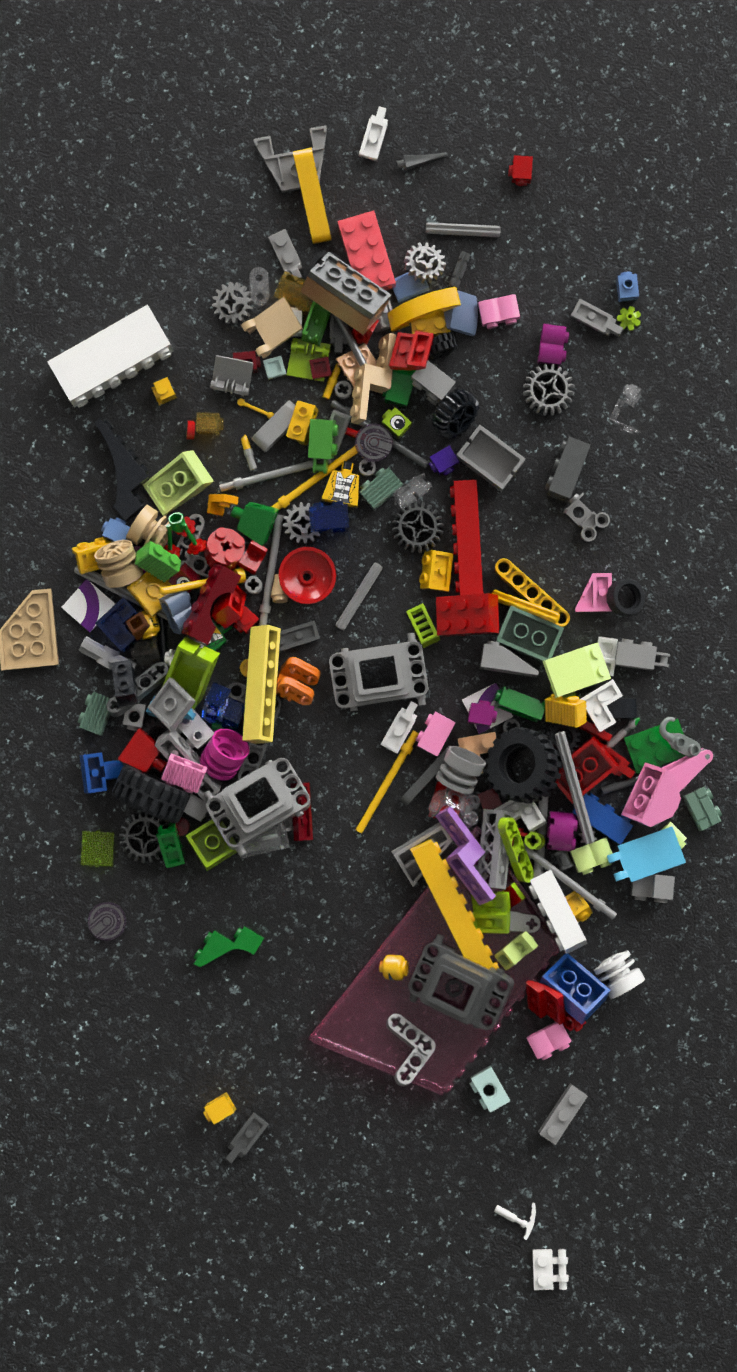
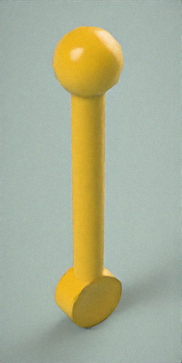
[237,398,274,419]

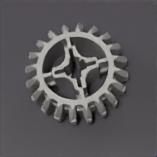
[523,364,575,416]

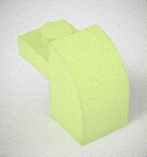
[494,931,538,970]

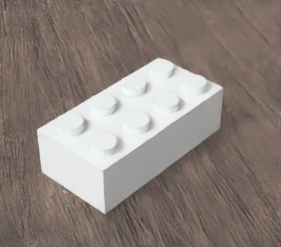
[529,870,587,954]

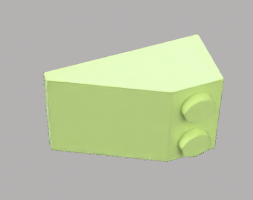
[143,450,214,516]
[542,643,611,698]

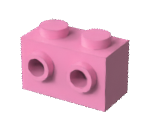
[415,712,456,757]

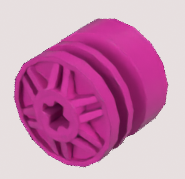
[200,729,249,781]

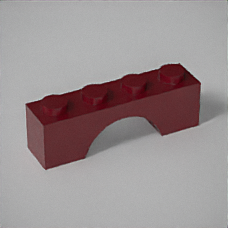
[181,564,241,645]

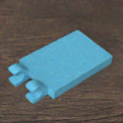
[607,826,686,882]

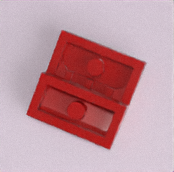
[389,331,434,370]
[526,980,566,1025]

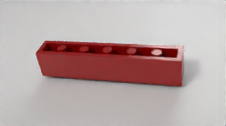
[450,480,483,595]

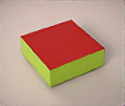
[501,882,525,908]

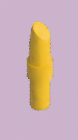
[322,364,341,400]

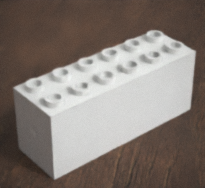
[47,305,173,407]

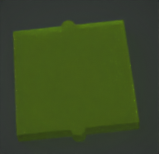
[81,830,114,867]

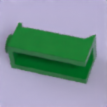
[493,686,545,723]

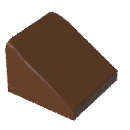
[125,611,150,641]

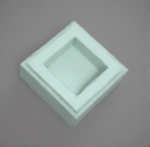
[263,356,286,380]

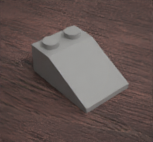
[479,641,539,678]

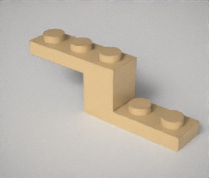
[350,333,396,424]

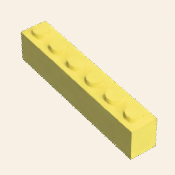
[242,625,281,744]

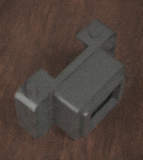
[408,934,514,1030]

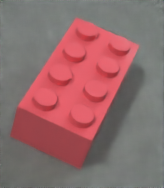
[338,211,396,290]

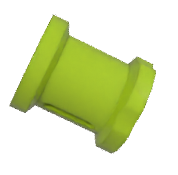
[524,832,546,850]

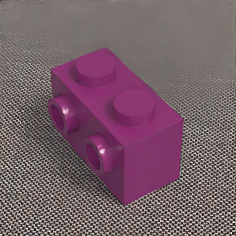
[467,700,497,727]

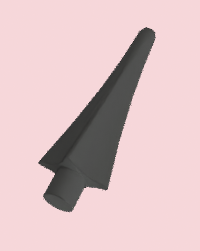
[396,152,447,171]

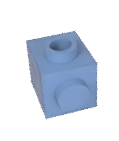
[616,272,639,302]
[101,517,130,542]

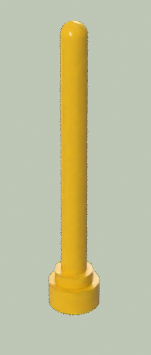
[159,568,246,595]

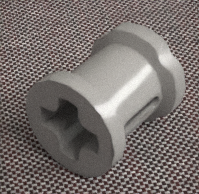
[245,576,263,595]

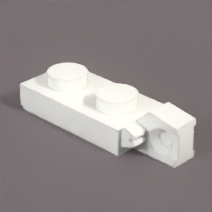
[359,106,388,161]
[380,701,418,754]

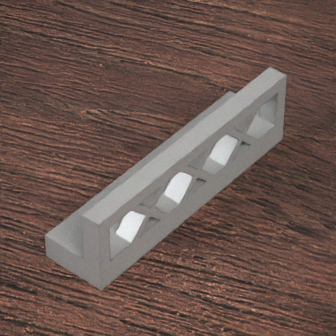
[477,809,514,889]

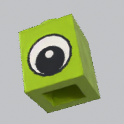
[382,408,412,439]

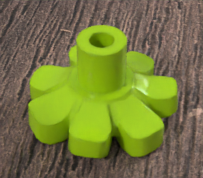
[617,306,641,331]

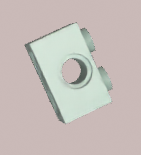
[469,1066,510,1113]

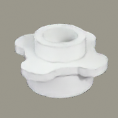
[164,649,176,667]

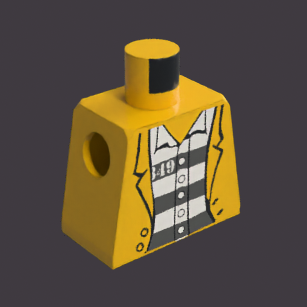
[322,461,359,508]

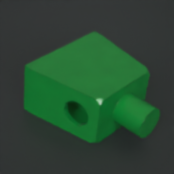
[230,502,280,546]

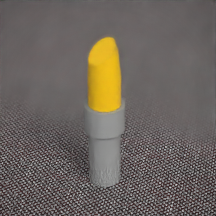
[241,434,257,471]

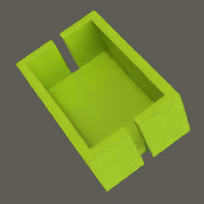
[162,637,220,709]

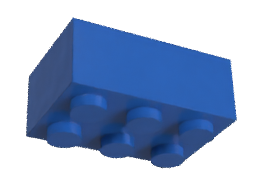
[540,953,611,1025]

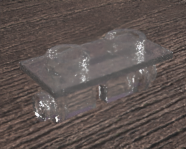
[393,473,432,508]

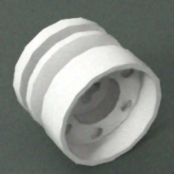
[594,950,645,999]

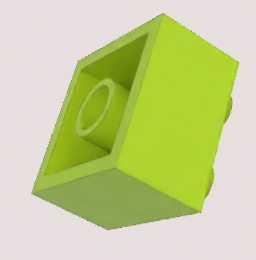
[186,819,237,871]

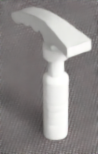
[494,1203,536,1240]

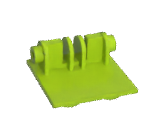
[287,338,331,382]

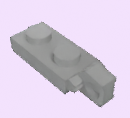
[268,229,303,283]
[570,299,623,337]

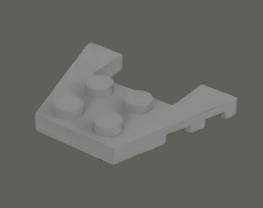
[254,125,327,193]

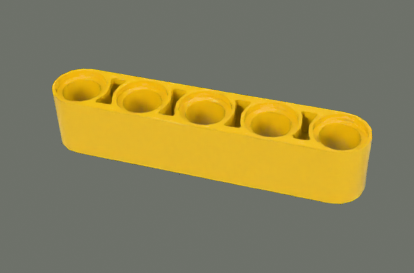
[293,148,332,244]
[494,558,570,627]

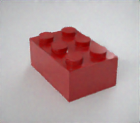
[436,593,499,637]
[555,735,619,804]

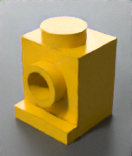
[152,377,177,406]

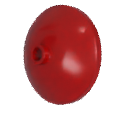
[279,547,336,604]

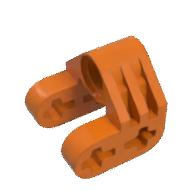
[276,657,321,705]

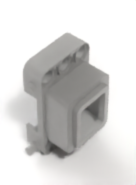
[329,633,429,711]
[203,758,311,857]

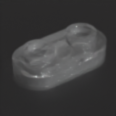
[249,267,270,306]

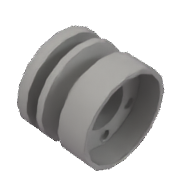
[436,746,486,794]

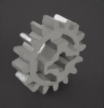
[404,242,446,283]
[212,282,254,324]
[283,502,324,544]

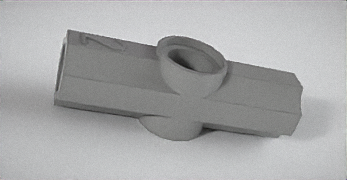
[79,636,137,670]

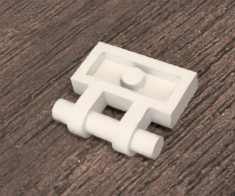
[532,1249,569,1290]

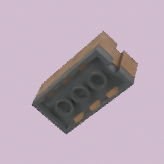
[301,252,391,335]

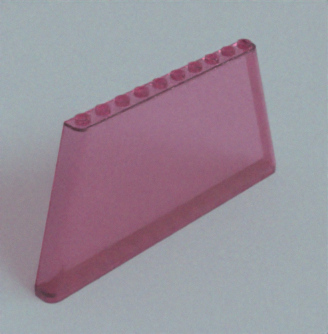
[308,825,560,1095]

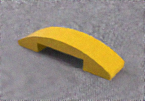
[387,287,461,332]

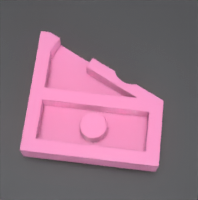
[575,573,612,612]

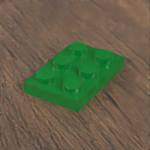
[623,719,685,774]

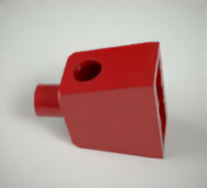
[118,728,167,772]

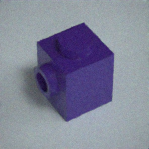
[428,445,459,476]

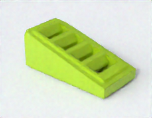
[406,603,440,648]

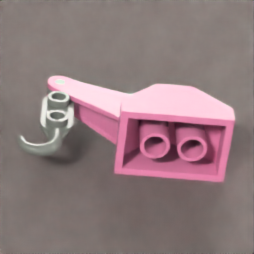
[621,717,713,827]

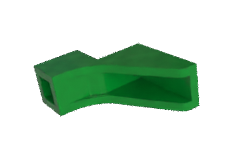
[194,926,264,967]

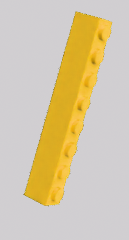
[410,839,499,969]

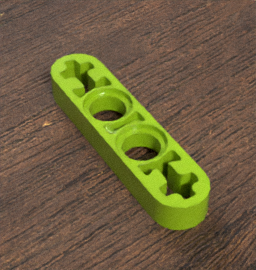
[498,817,534,883]

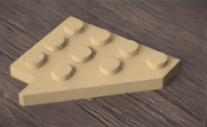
[0,589,59,671]

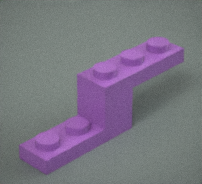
[435,806,496,905]

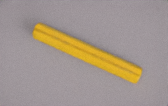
[492,590,560,623]

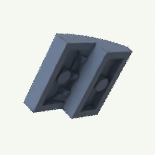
[444,290,478,336]

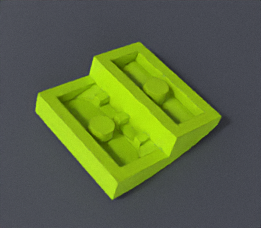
[471,891,510,934]

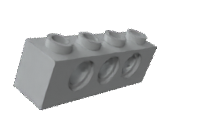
[155,729,222,802]

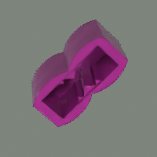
[537,324,569,366]

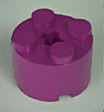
[546,811,578,852]

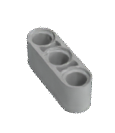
[251,400,296,452]

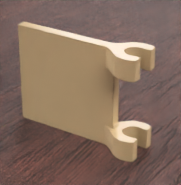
[241,297,303,358]

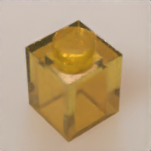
[196,412,224,435]

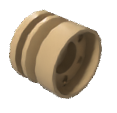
[126,505,169,547]
[94,540,143,588]

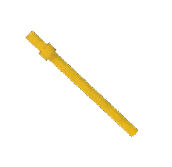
[271,444,363,509]
[356,730,419,833]

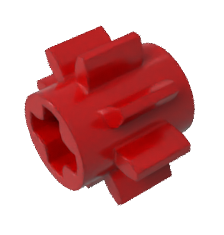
[563,1011,586,1032]

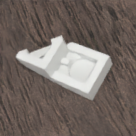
[598,637,618,676]

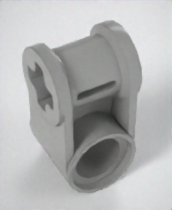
[509,911,540,933]

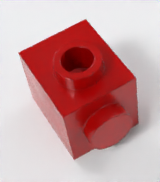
[508,155,533,186]
[233,606,260,634]

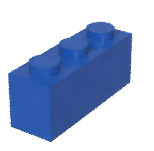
[571,792,633,845]

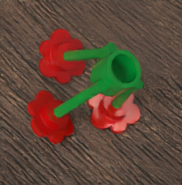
[163,512,207,557]

